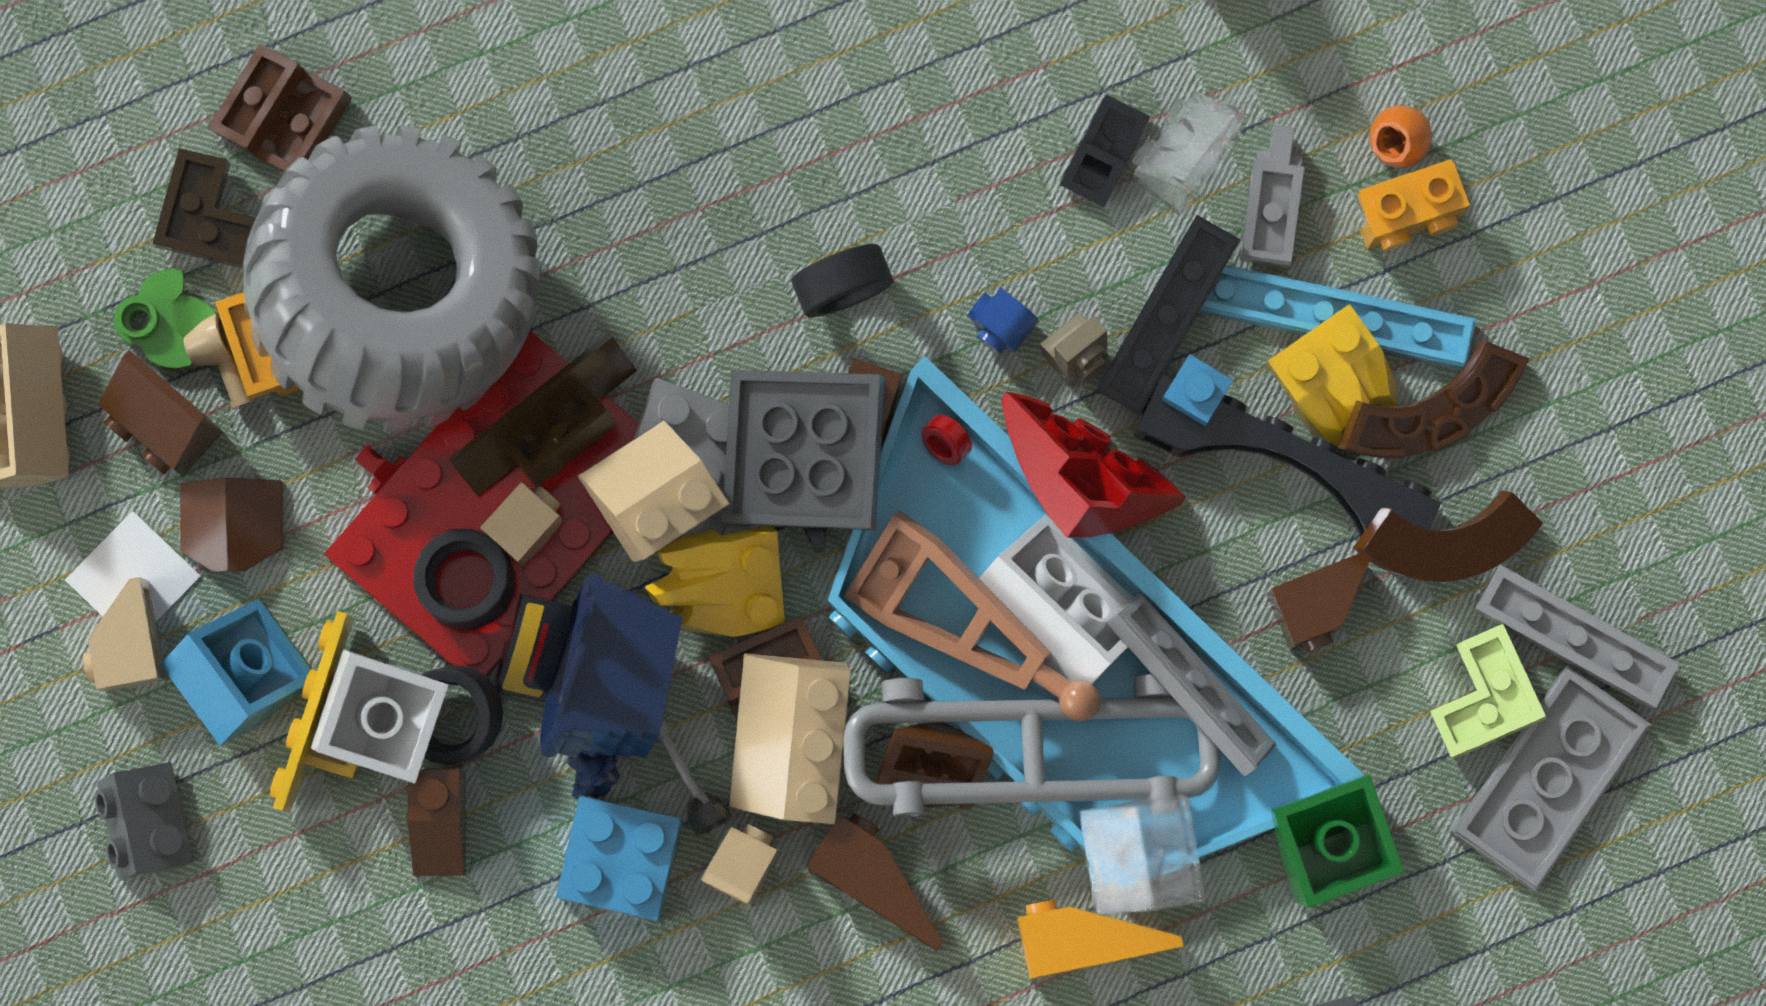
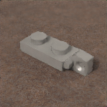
[1240,125,1304,268]

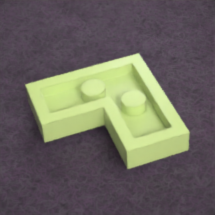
[1430,624,1546,760]

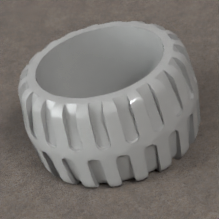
[244,126,540,432]

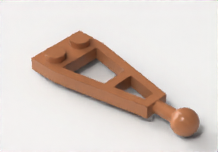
[844,511,1101,722]

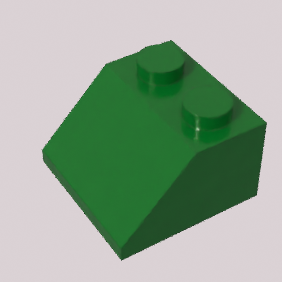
[1271,774,1404,908]

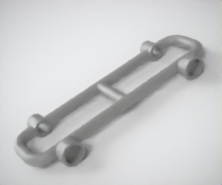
[843,674,1221,818]

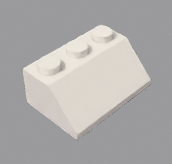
[979,514,1132,684]

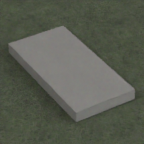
[1449,665,1651,892]

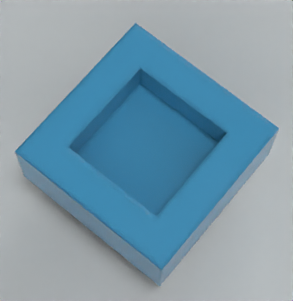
[1162,354,1233,426]

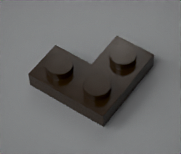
[152,148,256,269]

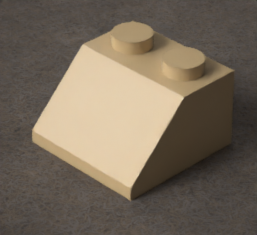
[578,421,729,562]

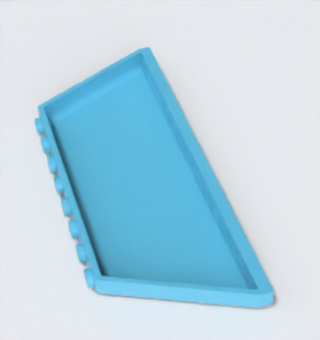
[828,356,1364,888]

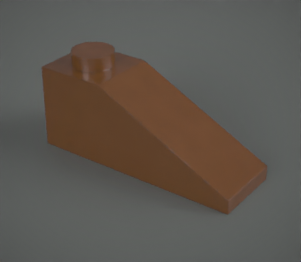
[806,813,943,952]

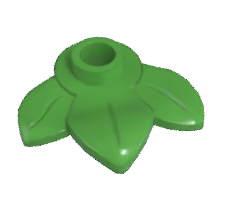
[114,269,216,369]

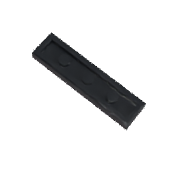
[1096,214,1241,415]

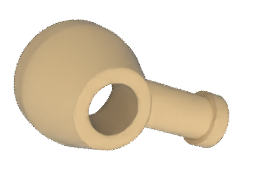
[183,313,256,409]

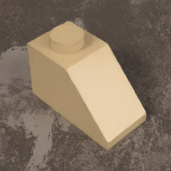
[83,577,166,692]
[701,823,779,907]

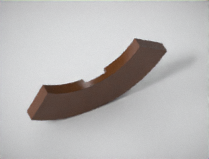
[1338,340,1530,458]
[1353,491,1543,582]

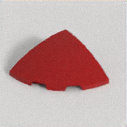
[1001,391,1186,538]

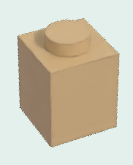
[480,482,563,568]

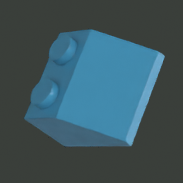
[160,598,311,746]

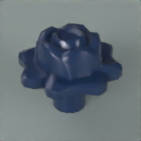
[566,753,620,799]

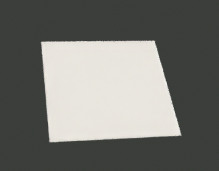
[65,511,200,622]

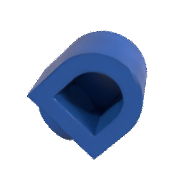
[967,287,1039,355]

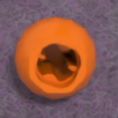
[1368,105,1433,168]

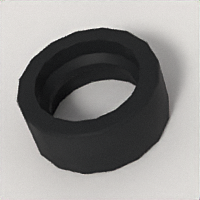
[791,244,894,318]
[413,529,515,630]
[421,665,504,765]

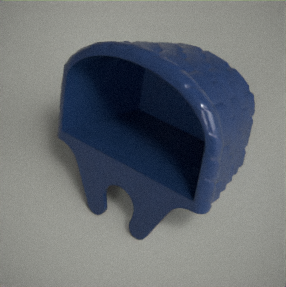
[540,573,683,759]

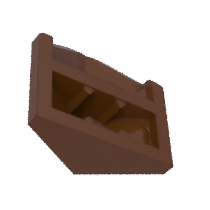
[180,477,283,573]
[874,722,994,809]

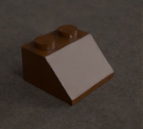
[98,350,223,477]

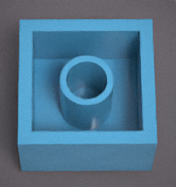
[556,796,683,922]

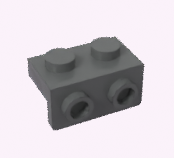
[95,762,194,881]

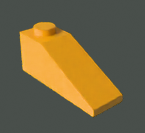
[1017,899,1184,979]

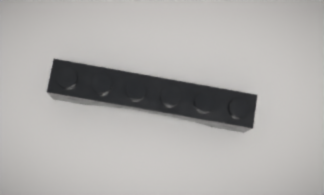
[1134,373,1441,537]

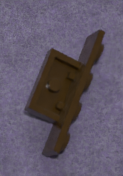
[448,333,637,496]

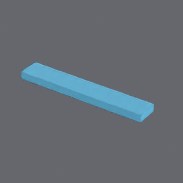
[1199,265,1476,370]

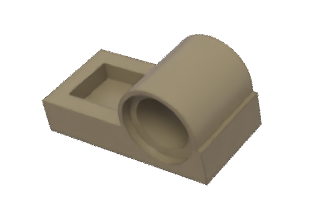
[1038,313,1108,387]

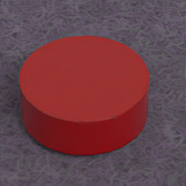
[921,415,972,466]

